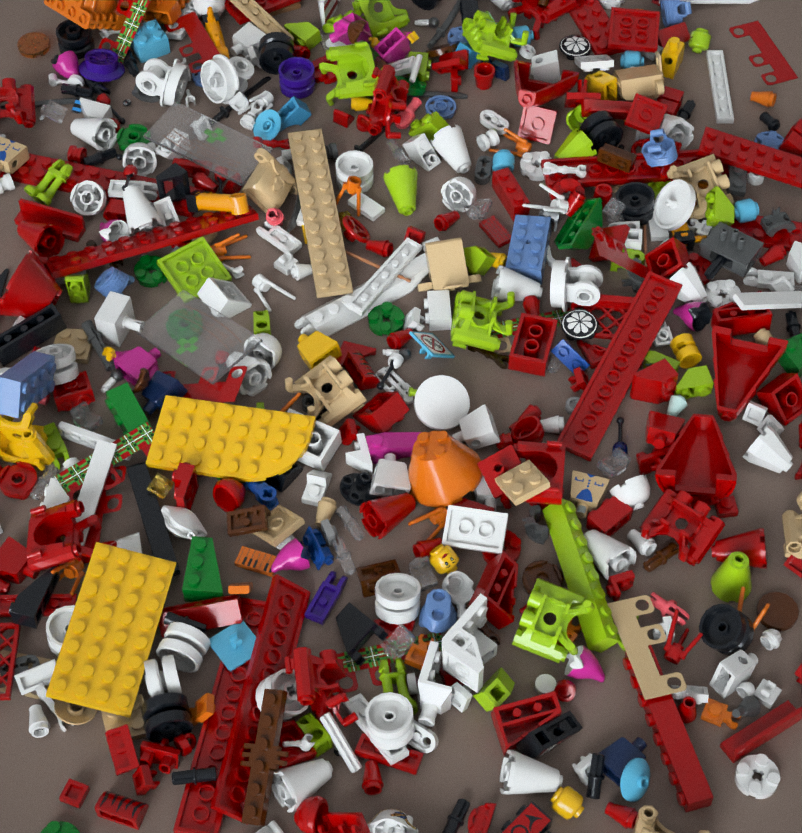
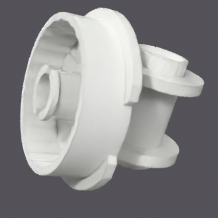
[200,54,254,104]
[136,58,189,108]
[550,257,603,312]

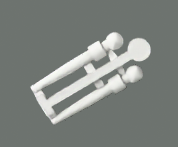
[376,366,413,404]

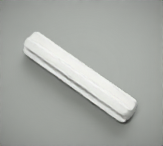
[320,712,362,773]

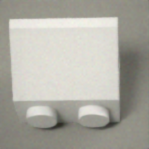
[197,277,252,319]

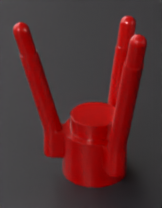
[663,609,703,665]

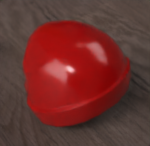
[511,415,545,443]
[213,478,246,512]
[294,796,329,833]

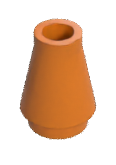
[750,91,777,108]

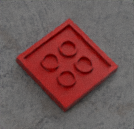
[608,7,660,53]

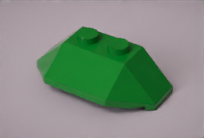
[554,198,603,250]

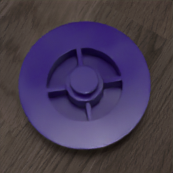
[79,49,125,82]

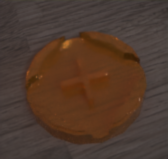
[17,32,50,58]

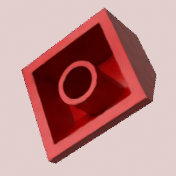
[645,237,690,278]
[630,358,678,404]
[756,373,802,426]
[352,391,410,433]

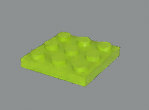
[157,236,232,305]

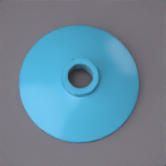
[253,109,282,140]
[620,757,650,802]

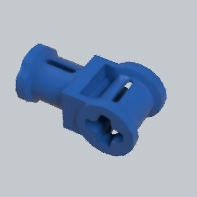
[243,481,279,511]

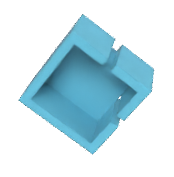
[130,19,171,63]

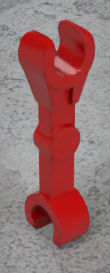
[253,136,290,149]

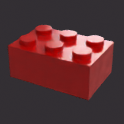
[508,313,558,377]

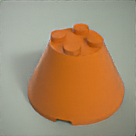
[408,430,482,507]

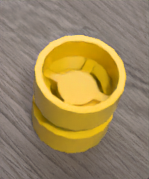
[670,333,702,369]

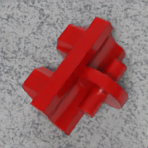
[636,447,670,475]
[140,738,180,774]

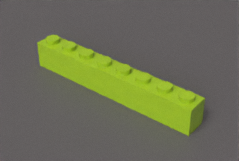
[542,499,620,653]

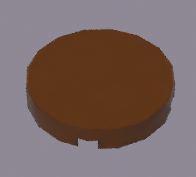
[425,42,457,58]
[522,560,563,595]
[757,592,799,631]

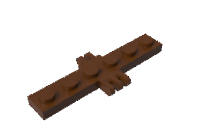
[240,689,289,827]

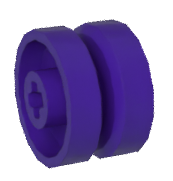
[278,57,316,99]

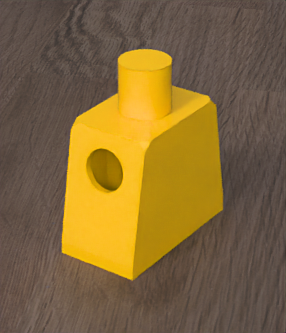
[661,37,685,79]
[585,70,617,101]
[297,331,342,370]

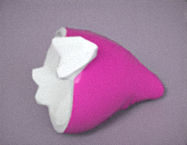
[99,219,130,242]
[565,645,605,682]

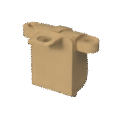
[612,51,664,101]
[242,148,298,214]
[417,237,482,292]

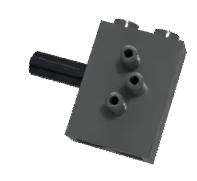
[699,222,764,279]

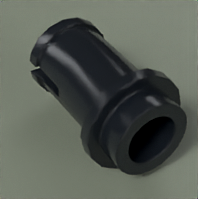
[759,111,780,131]

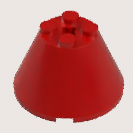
[0,249,63,318]

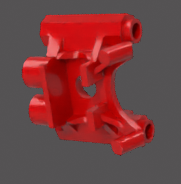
[508,0,577,40]
[366,65,409,139]
[0,78,36,128]
[501,440,566,509]
[639,489,725,566]
[26,500,102,572]
[285,647,359,728]

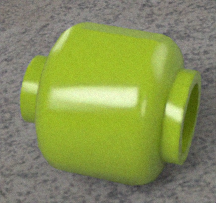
[688,28,711,54]

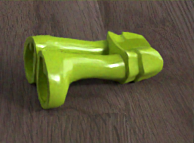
[24,159,73,206]
[378,658,418,715]

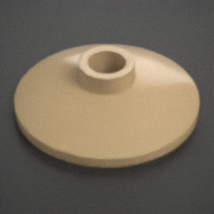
[54,699,97,725]

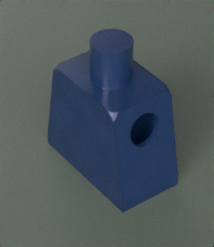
[142,370,188,416]
[599,737,647,787]

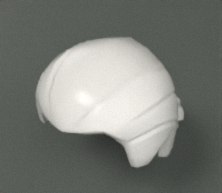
[442,571,474,619]

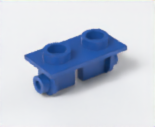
[551,339,590,374]
[302,526,334,570]

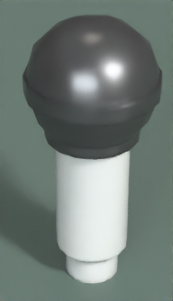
[415,17,439,28]
[383,348,411,361]
[100,369,124,393]

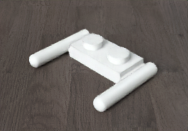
[388,54,423,83]

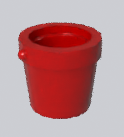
[474,62,495,90]
[591,184,615,212]

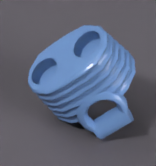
[660,0,692,28]
[641,128,678,167]
[94,267,135,298]
[418,588,457,633]

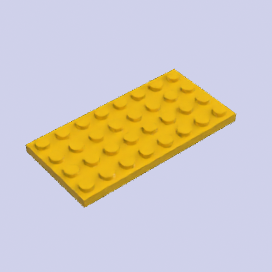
[46,542,177,718]

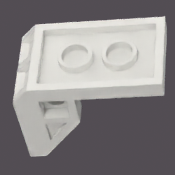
[441,593,488,693]

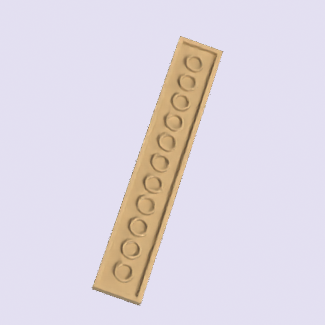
[288,128,353,298]

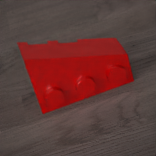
[711,290,772,336]
[469,552,518,630]
[491,691,562,756]

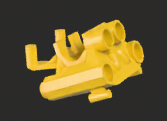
[0,403,55,471]

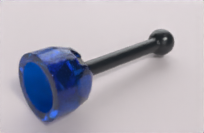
[612,417,628,458]

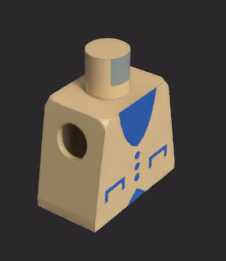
[0,136,30,174]
[569,470,610,519]

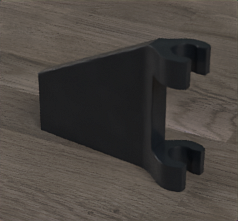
[336,602,388,666]

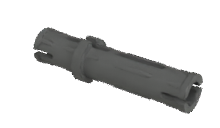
[81,320,115,371]

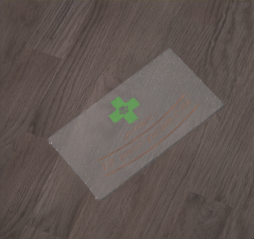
[143,102,272,186]
[135,290,263,384]

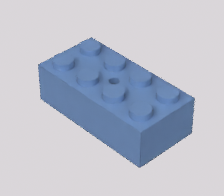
[505,215,551,285]
[0,351,56,418]

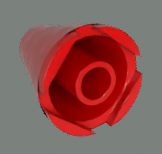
[17,220,65,258]
[359,493,416,539]
[711,528,767,569]

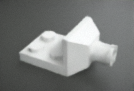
[418,641,452,727]

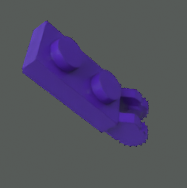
[304,571,348,625]

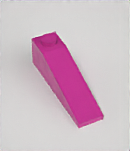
[366,432,421,465]

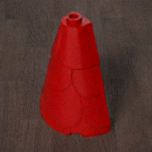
[514,60,580,108]
[712,325,788,422]
[655,414,737,506]

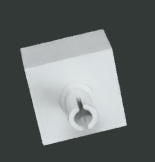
[94,291,145,347]

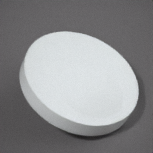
[653,179,696,231]
[414,375,470,431]

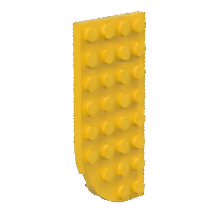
[145,395,316,482]

